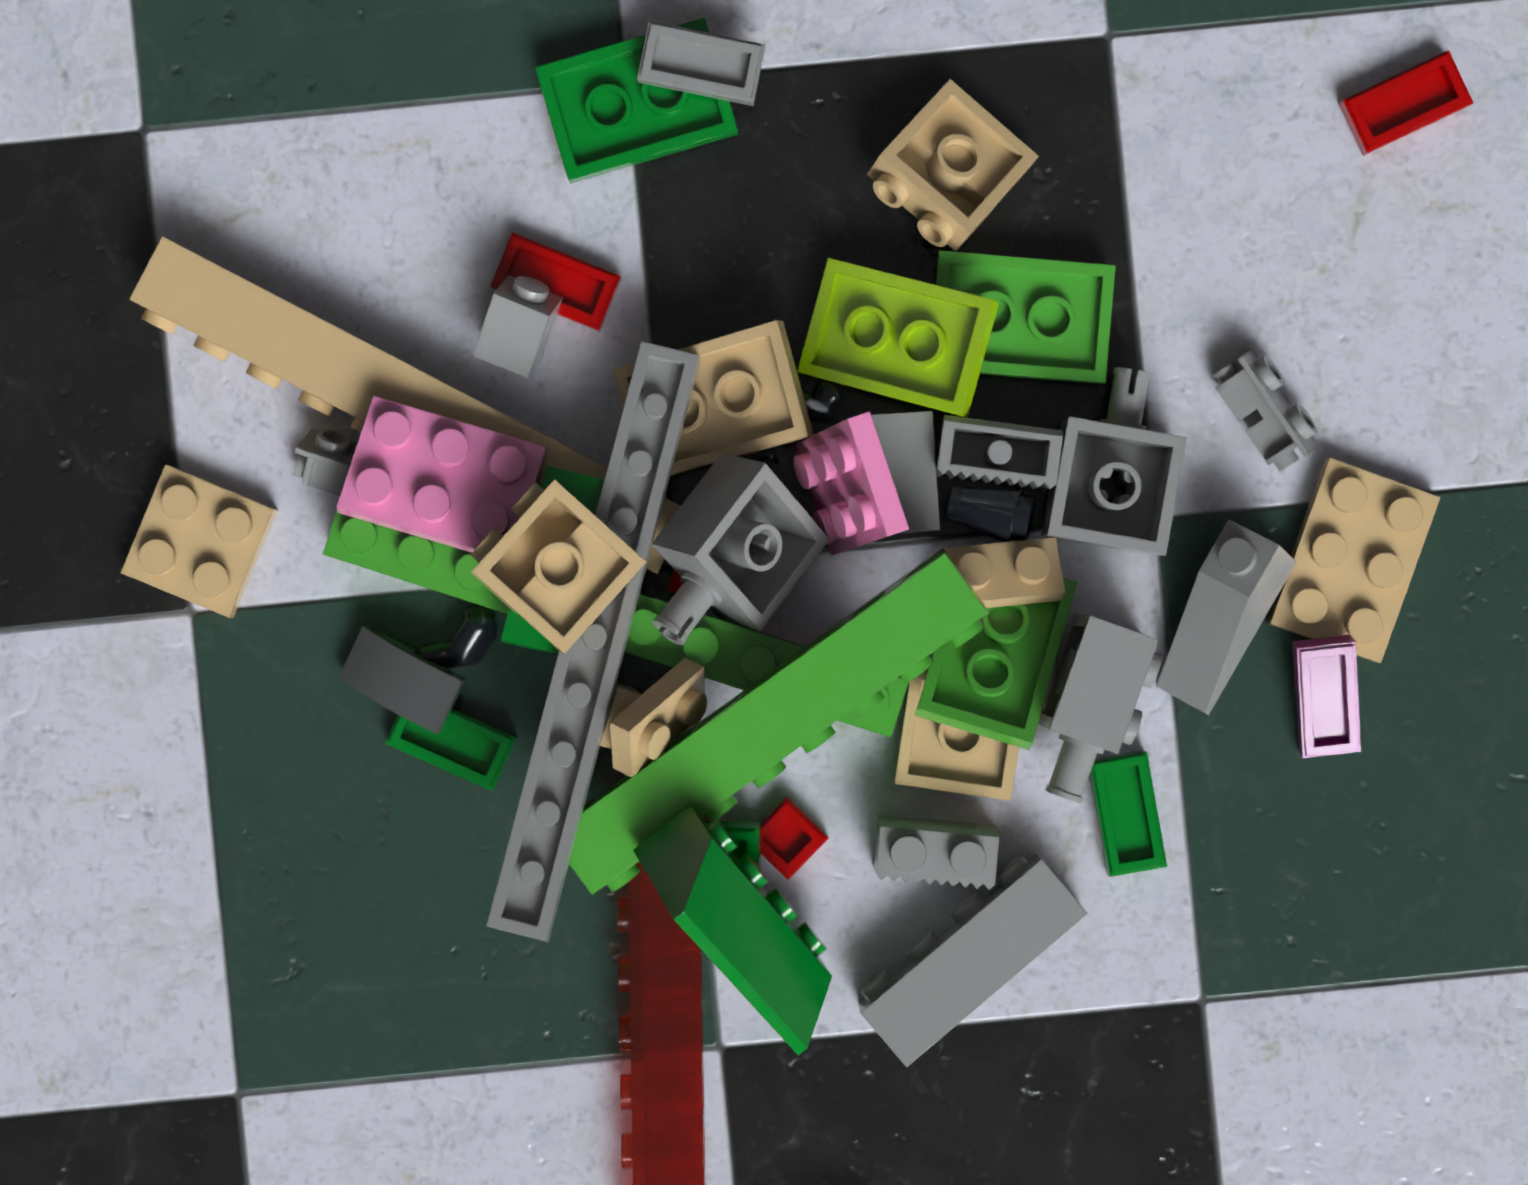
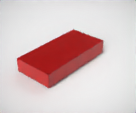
[1338,50,1474,156]
[490,232,622,332]

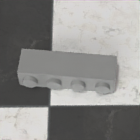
[859,854,1088,1067]

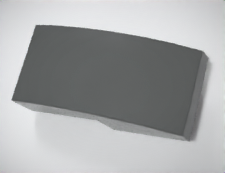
[339,625,466,734]

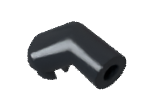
[421,604,497,670]

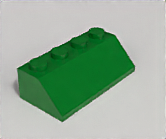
[633,805,832,1055]

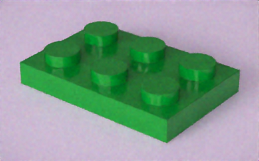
[535,17,738,184]

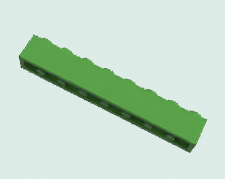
[569,548,988,895]

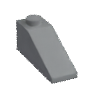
[1157,519,1296,715]

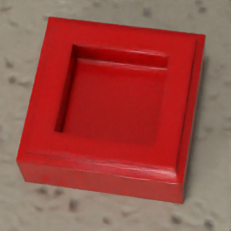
[760,796,829,880]

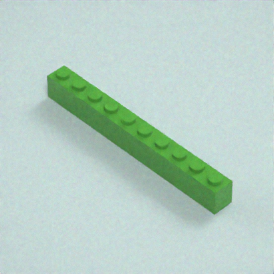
[323,511,909,738]

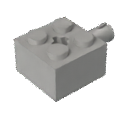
[1041,367,1187,556]
[652,453,830,645]
[1038,614,1163,803]

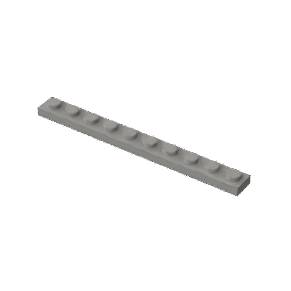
[486,341,700,942]

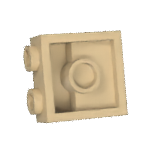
[867,79,1039,252]
[470,480,646,654]

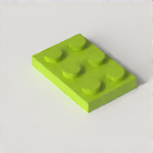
[797,258,999,418]

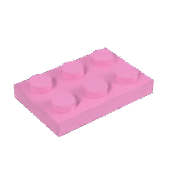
[336,396,547,552]
[794,412,909,556]

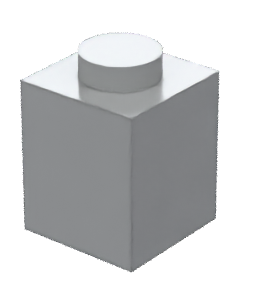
[473,275,563,378]

